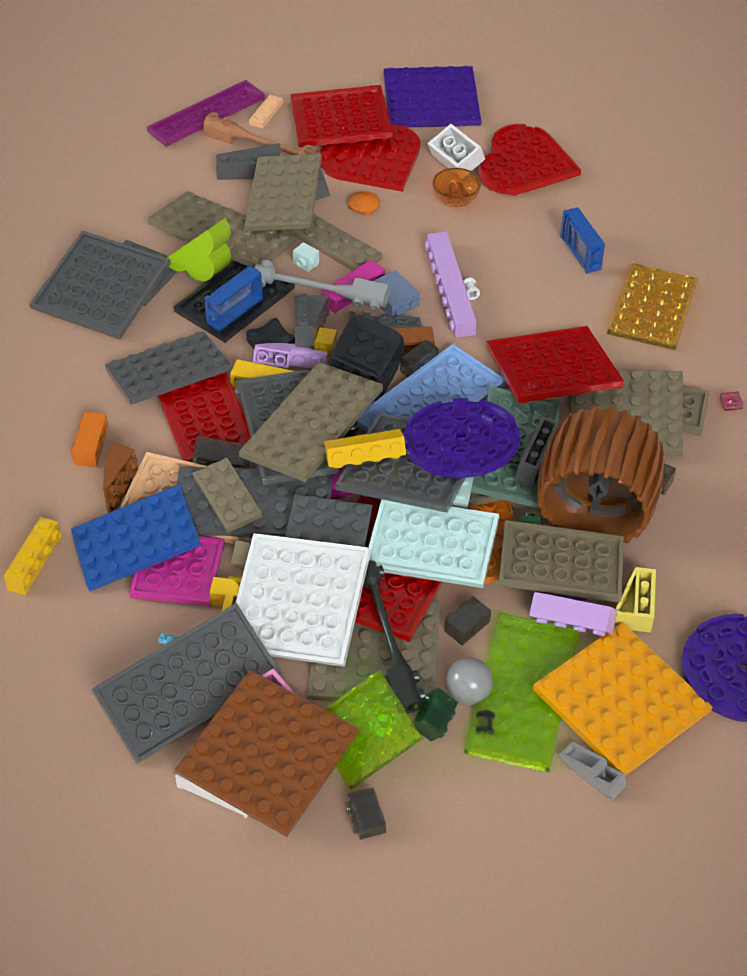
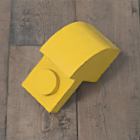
[210,577,240,611]

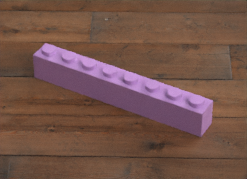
[424,232,477,338]

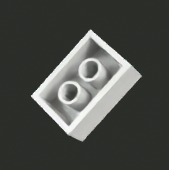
[427,124,485,179]

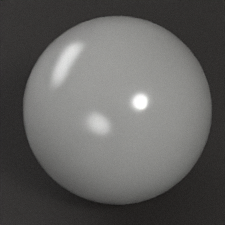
[446,657,493,705]

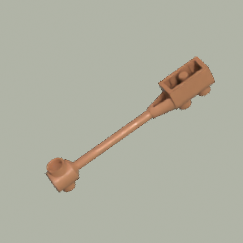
[204,112,319,155]

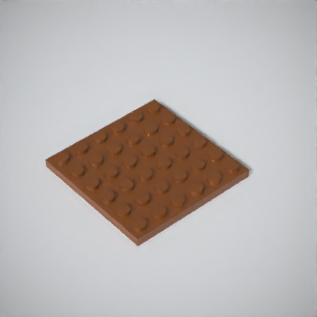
[174,670,359,837]

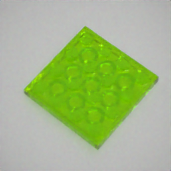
[324,670,423,789]

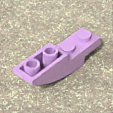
[253,343,327,369]

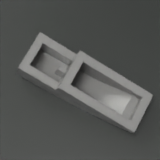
[559,741,627,800]

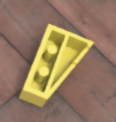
[614,567,656,633]

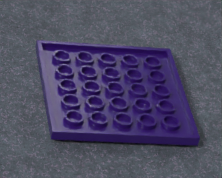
[384,66,481,128]

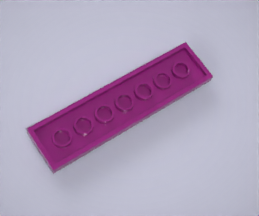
[147,80,265,147]

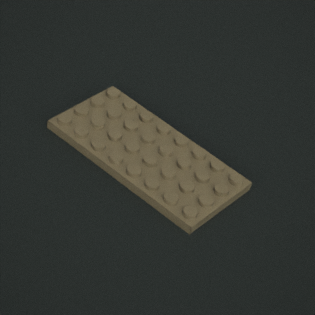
[148,191,295,268]
[239,362,383,482]

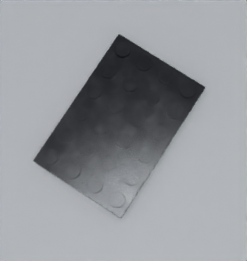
[174,261,295,343]

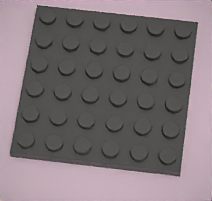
[30,231,171,339]
[335,413,466,513]

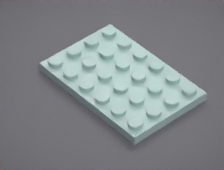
[369,499,499,588]

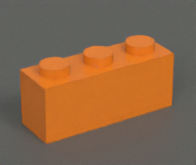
[71,411,108,467]

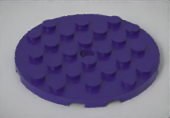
[403,398,520,478]
[682,614,747,722]

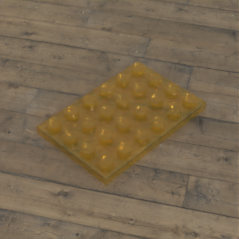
[607,263,698,350]

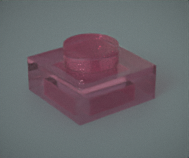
[720,391,744,411]

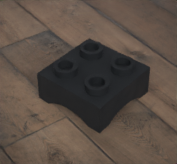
[246,318,295,349]

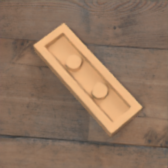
[249,94,283,129]

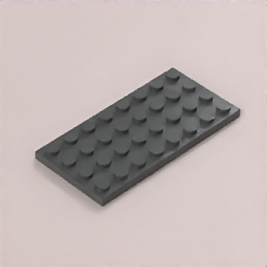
[237,369,339,485]
[177,466,333,537]
[91,603,281,764]

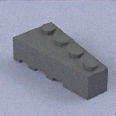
[216,143,281,180]

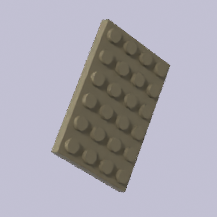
[244,154,322,231]
[498,520,624,603]

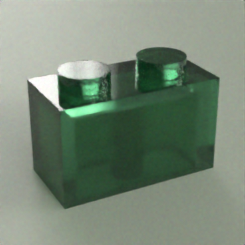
[411,687,458,742]

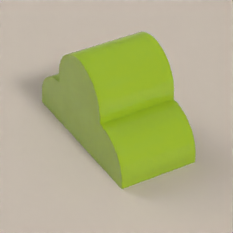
[167,218,231,282]

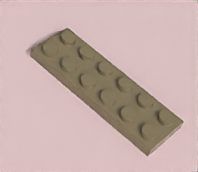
[286,214,382,271]

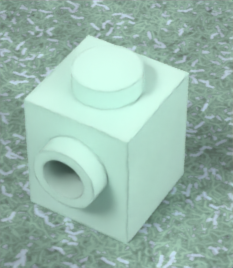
[293,242,320,272]

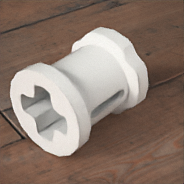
[463,277,480,300]

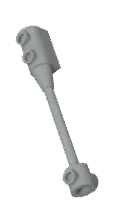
[255,260,391,311]

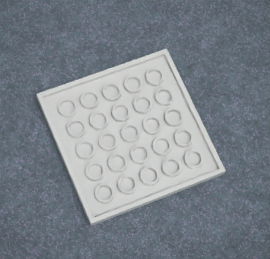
[236,533,371,667]

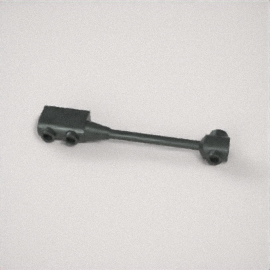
[363,560,426,716]

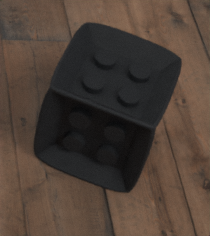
[329,315,404,401]

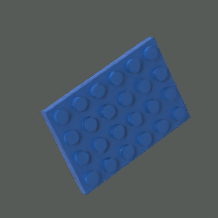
[71,484,201,592]

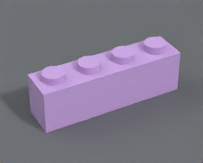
[529,592,618,637]

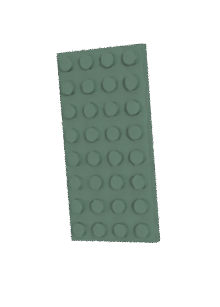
[471,386,561,509]

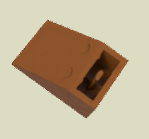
[103,443,138,513]

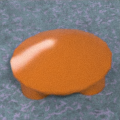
[348,191,380,216]

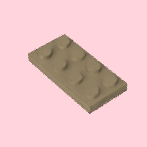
[192,458,262,533]

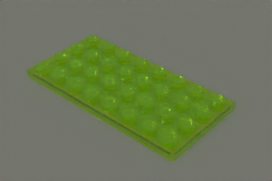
[464,613,579,772]

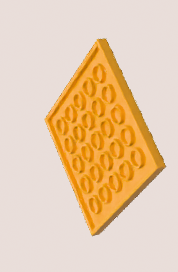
[532,622,712,777]

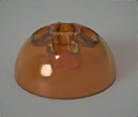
[433,168,481,208]

